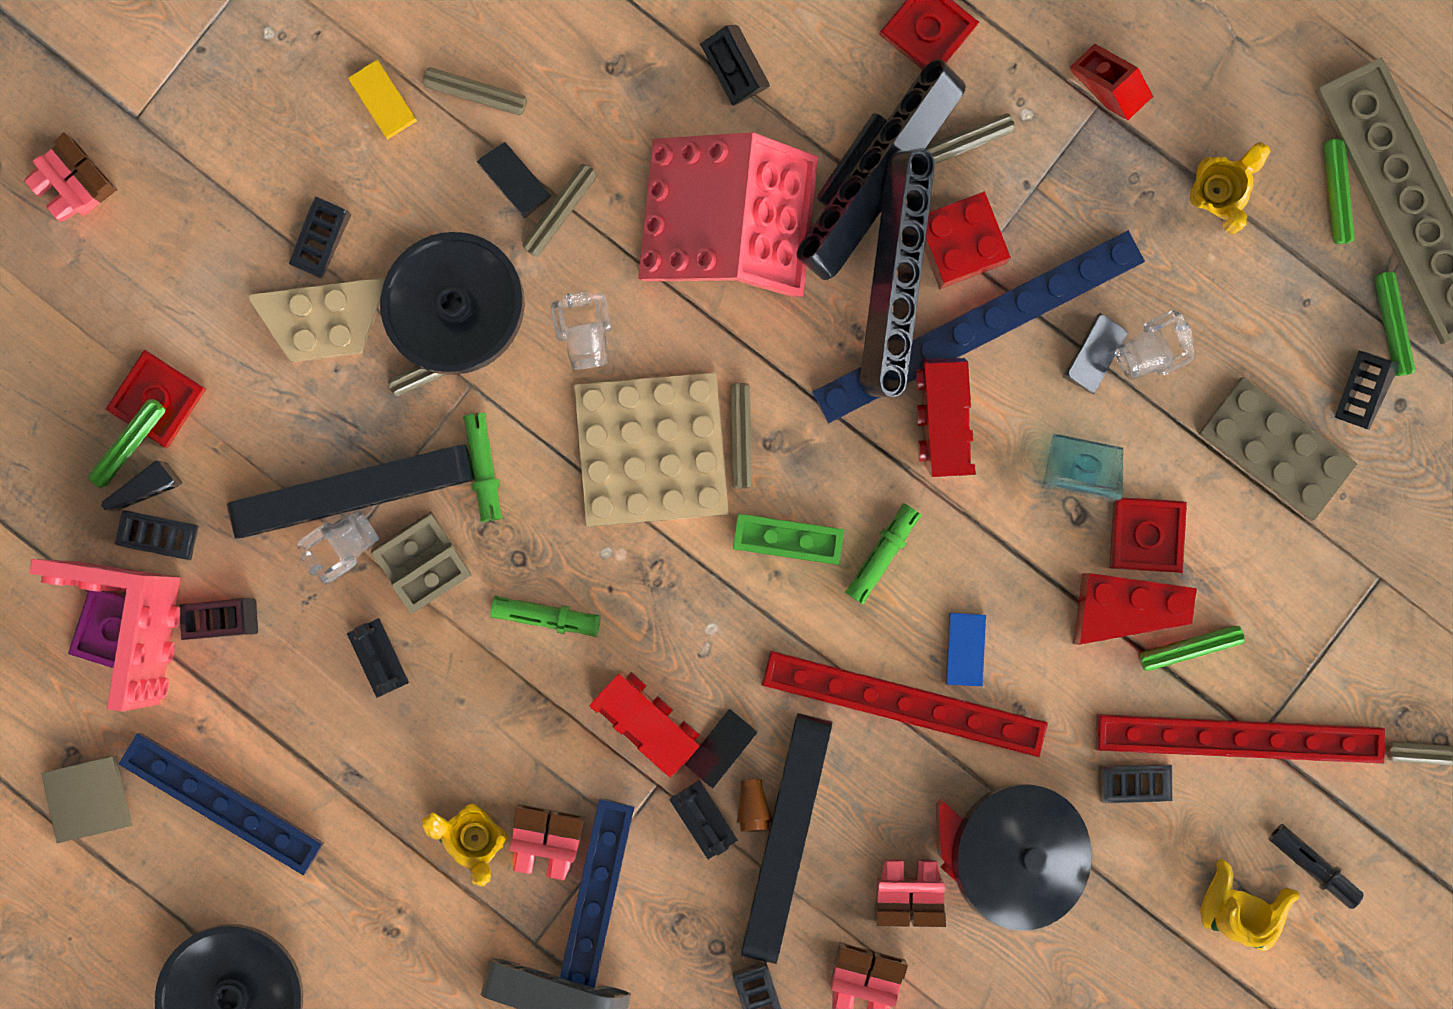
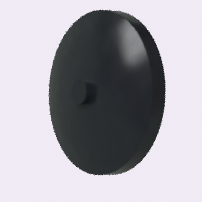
[380,232,525,375]
[953,784,1092,931]
[155,924,303,1009]

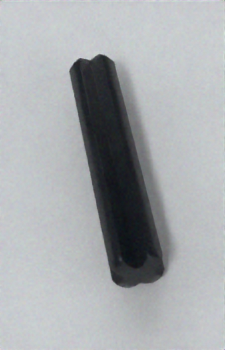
[817,113,887,206]

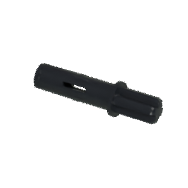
[1268,824,1364,909]

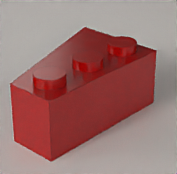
[915,358,976,477]
[1073,573,1197,645]
[589,671,700,778]

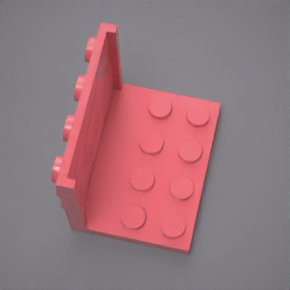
[638,132,818,297]
[29,559,181,711]

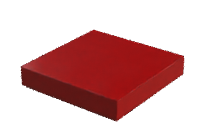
[879,0,979,70]
[105,350,206,448]
[1109,497,1187,573]

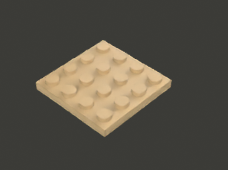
[574,372,729,527]

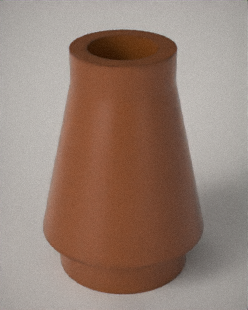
[736,779,772,832]

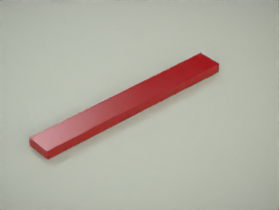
[762,651,1048,757]
[1095,714,1385,764]

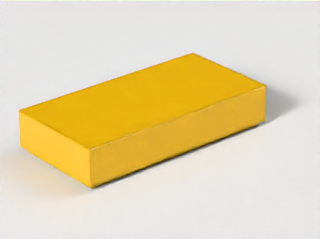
[348,59,417,140]

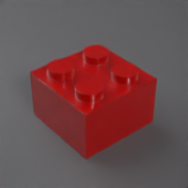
[924,191,1011,289]

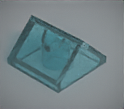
[1042,434,1123,502]

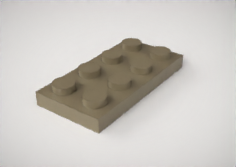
[1198,377,1357,521]

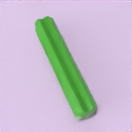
[1324,139,1355,244]
[1374,271,1416,376]
[88,399,165,488]
[1139,625,1245,671]

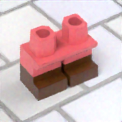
[24,132,117,222]
[509,804,586,880]
[875,859,946,927]
[830,942,908,1009]

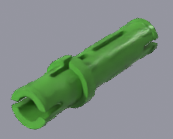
[463,413,503,522]
[845,503,922,605]
[491,595,601,638]

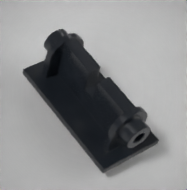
[347,618,410,698]
[669,780,738,860]

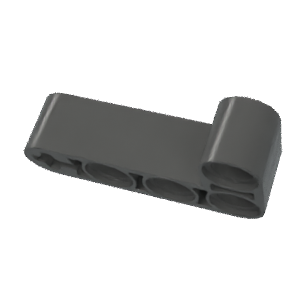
[480,958,631,1009]

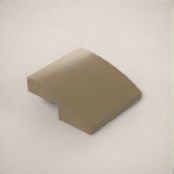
[371,511,471,614]
[41,755,132,843]

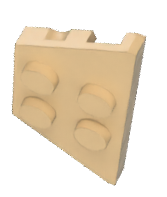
[249,277,385,362]

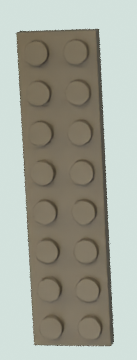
[1315,57,1453,344]

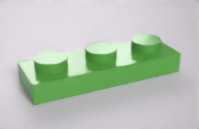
[733,514,845,565]

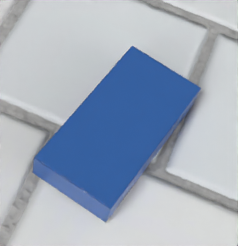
[946,613,986,687]

